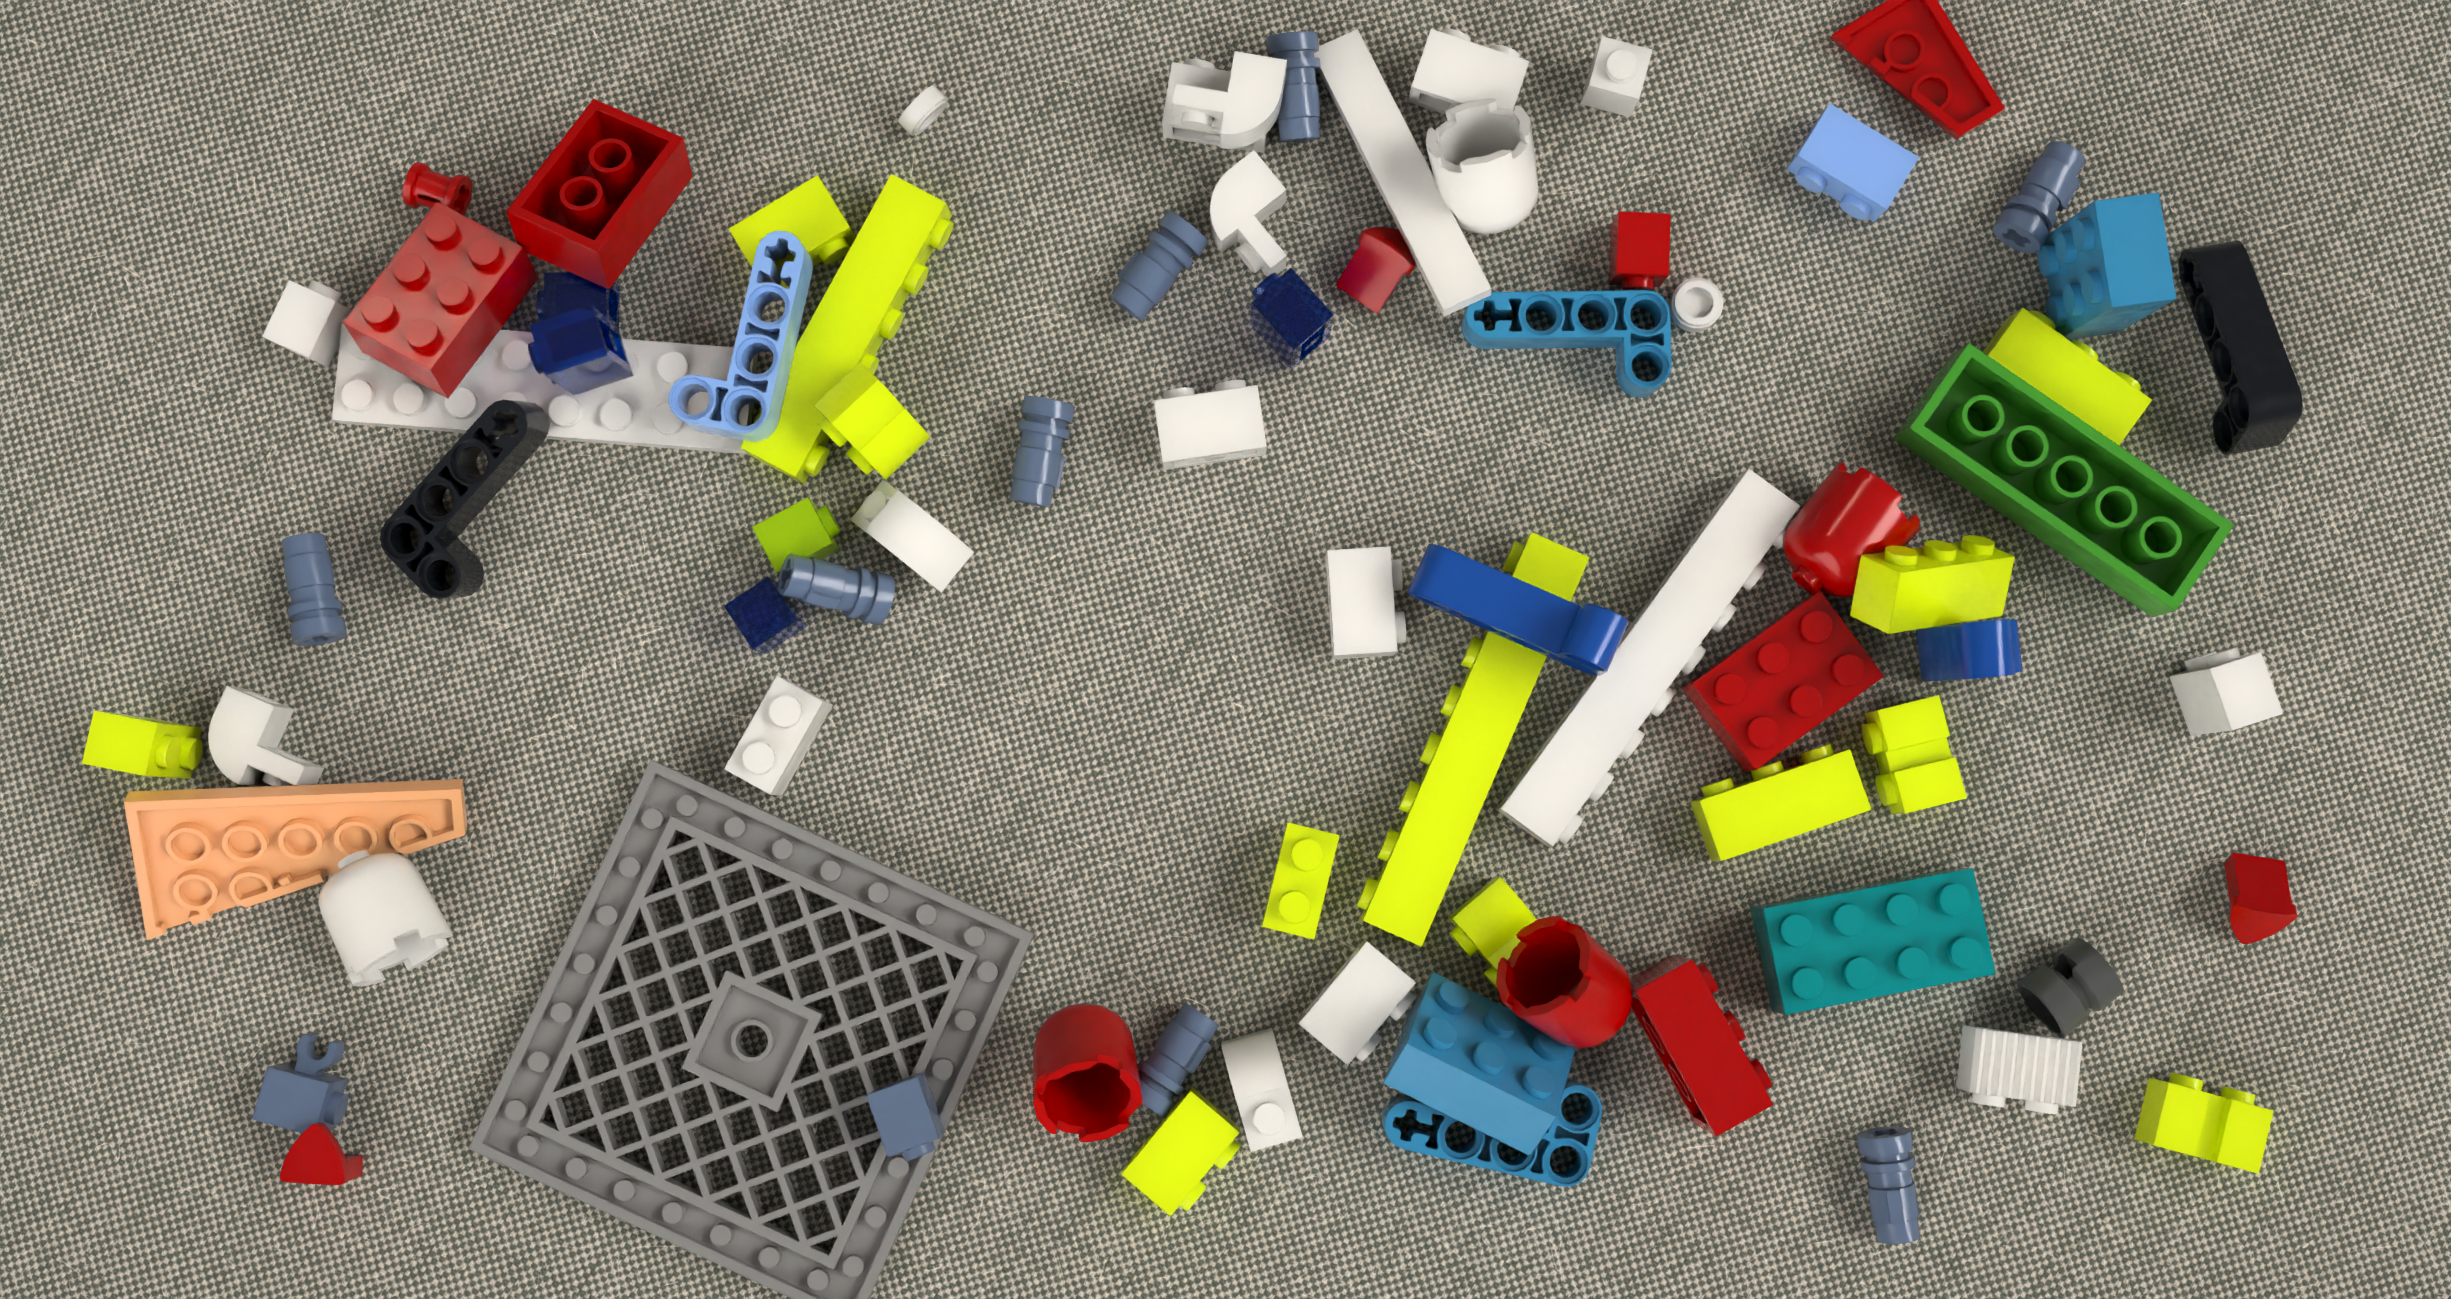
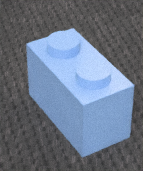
[1786,104,1919,222]

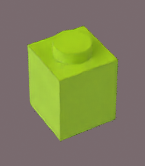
[752,497,841,575]

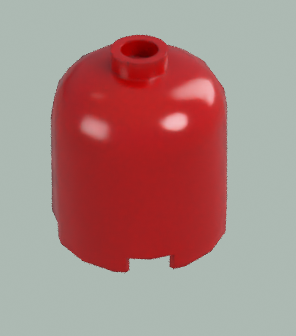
[1782,462,1920,598]
[1496,916,1633,1049]
[1033,1003,1143,1143]

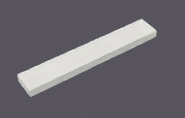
[1314,29,1491,317]

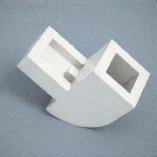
[1171,51,1287,149]
[1210,150,1287,280]
[850,480,974,592]
[208,686,324,786]
[1221,1028,1303,1152]

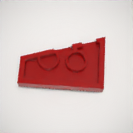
[1831,0,2005,140]

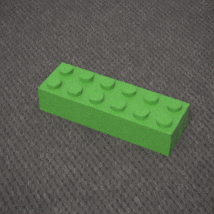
[1893,343,2234,617]

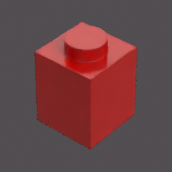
[1609,211,1671,291]

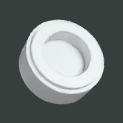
[898,85,947,136]
[1669,278,1723,332]

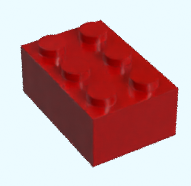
[506,99,693,289]
[343,202,539,399]
[1681,591,1884,772]
[1630,955,1774,1137]

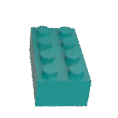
[1750,868,1996,1015]

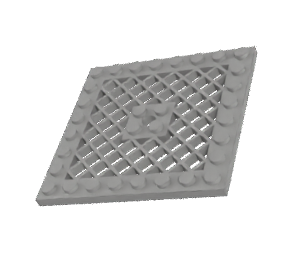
[468,760,1035,1299]

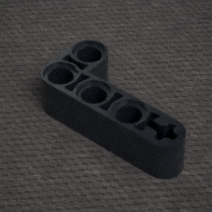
[2179,240,2303,455]
[380,400,549,599]

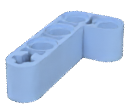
[669,231,813,442]

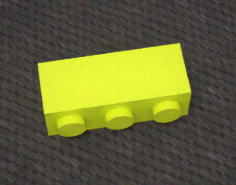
[1983,308,2152,446]
[1850,535,2015,634]
[1690,744,1872,861]

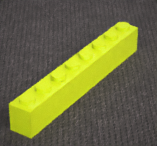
[1356,532,1590,947]

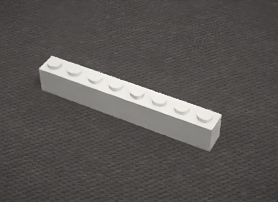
[1496,469,1800,847]

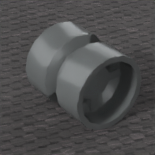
[2017,938,2124,1038]

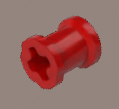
[402,162,472,215]

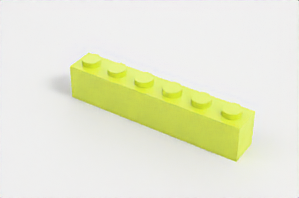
[740,174,954,484]

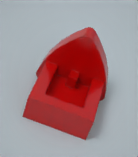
[1335,227,1416,314]
[2224,852,2298,944]
[280,1122,363,1185]

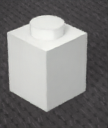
[1580,36,1653,117]
[262,280,352,368]

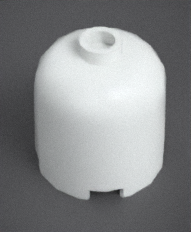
[1426,98,1538,235]
[318,850,453,987]

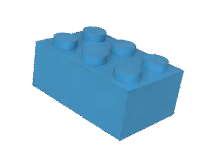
[2038,192,2177,339]
[1383,972,1576,1156]

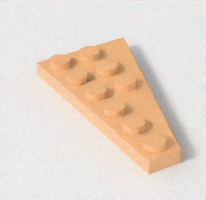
[124,779,467,940]

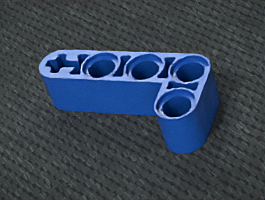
[1407,544,1628,676]
[1916,619,2023,682]

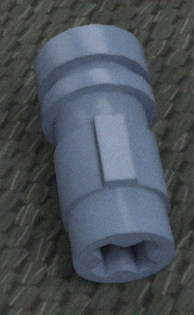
[1266,31,1321,143]
[1992,141,2085,253]
[1110,211,1209,322]
[1009,395,1075,507]
[282,533,347,646]
[778,554,895,626]
[1137,1002,1219,1118]
[1856,1127,1920,1244]

